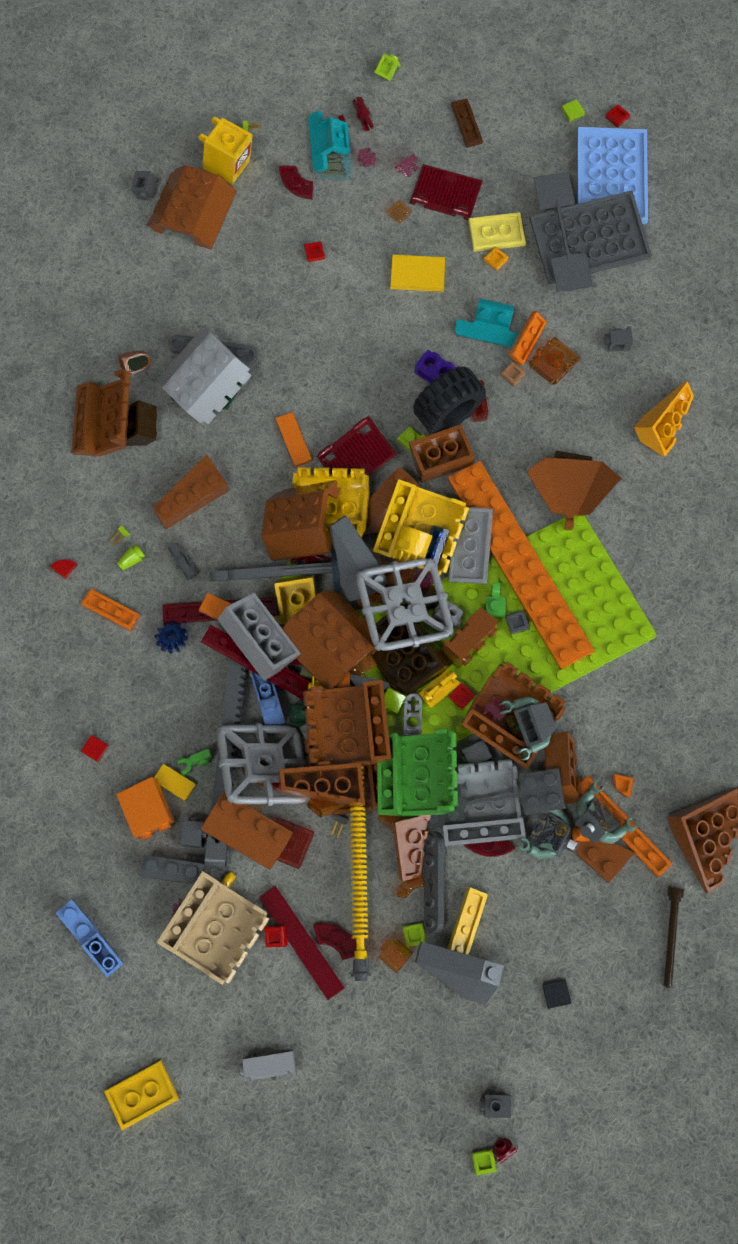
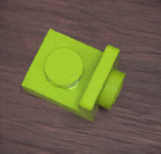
[374,54,401,82]
[397,426,426,453]

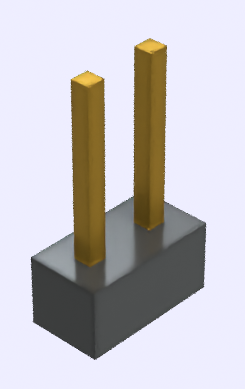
[331,815,348,838]

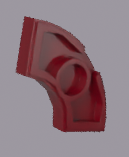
[279,166,313,200]
[463,840,515,857]
[313,923,356,960]

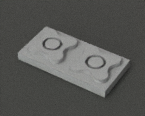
[448,507,493,584]

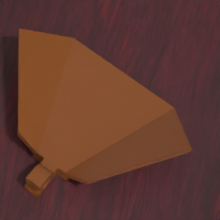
[526,457,622,530]

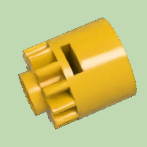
[391,525,433,570]

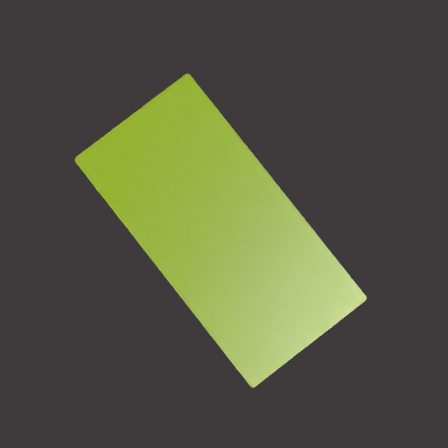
[350,516,657,743]

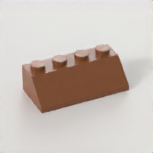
[200,792,293,870]

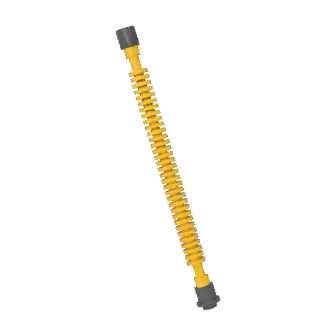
[350,766,371,981]

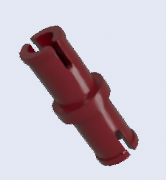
[353,97,374,131]

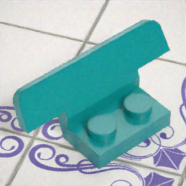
[308,110,350,173]
[455,298,520,348]

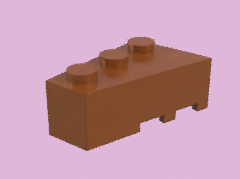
[442,607,499,668]
[543,731,582,804]

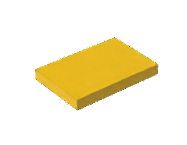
[390,254,445,292]
[104,1060,179,1131]

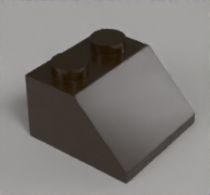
[126,400,157,446]

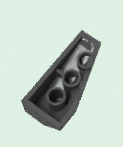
[330,515,389,601]
[415,941,504,1005]

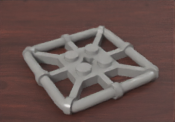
[356,558,454,651]
[217,723,310,806]

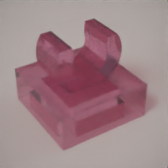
[395,153,418,177]
[482,696,506,722]

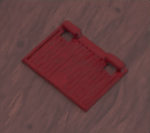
[409,164,483,220]
[317,416,397,476]

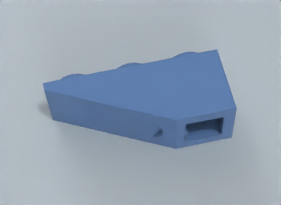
[250,671,285,725]

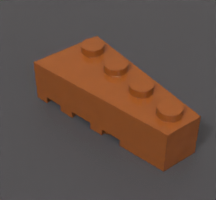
[153,455,229,530]
[278,763,365,807]

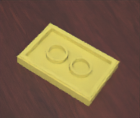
[468,212,526,252]

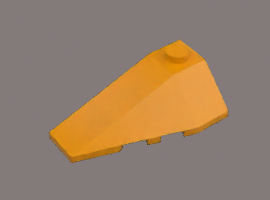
[634,381,694,456]

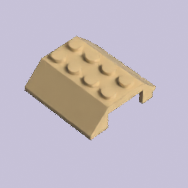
[157,871,269,985]

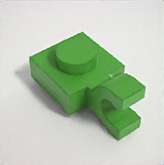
[486,582,506,618]
[177,749,213,776]

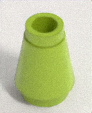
[117,544,146,571]

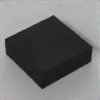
[542,980,572,1009]

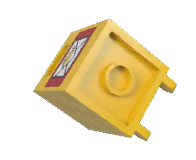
[198,117,253,185]

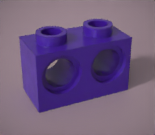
[414,350,456,384]

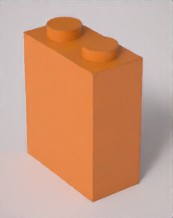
[116,777,175,841]

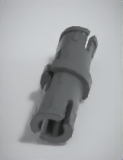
[168,543,197,580]

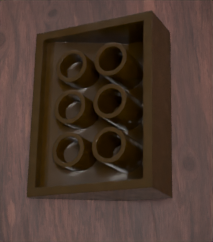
[368,604,452,697]

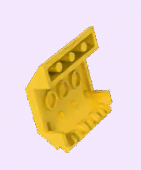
[292,467,370,537]
[373,479,469,575]

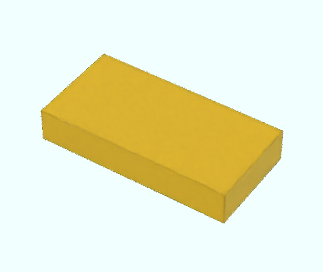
[154,764,197,802]

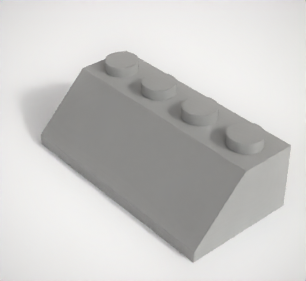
[217,593,301,681]

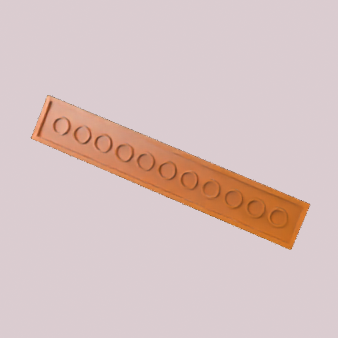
[448,461,595,670]

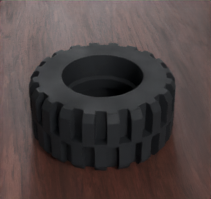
[413,366,486,434]

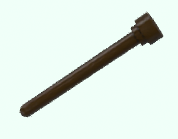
[664,888,684,988]

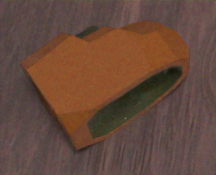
[118,350,151,374]

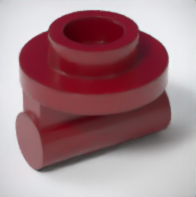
[492,1138,517,1164]

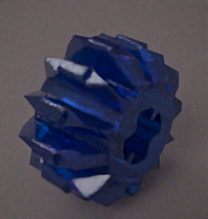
[155,620,188,654]

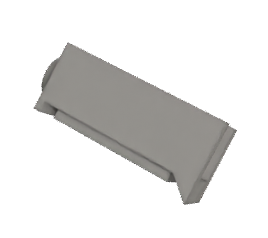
[239,1051,297,1081]

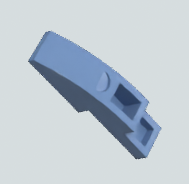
[56,899,123,977]

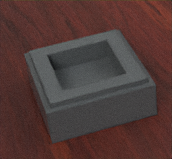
[505,611,530,635]

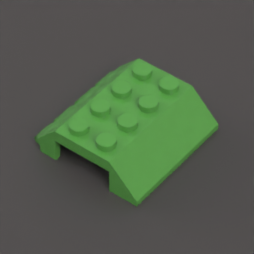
[377,729,458,817]

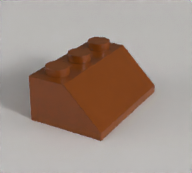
[409,424,475,483]

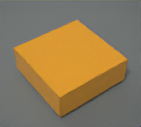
[484,247,509,271]

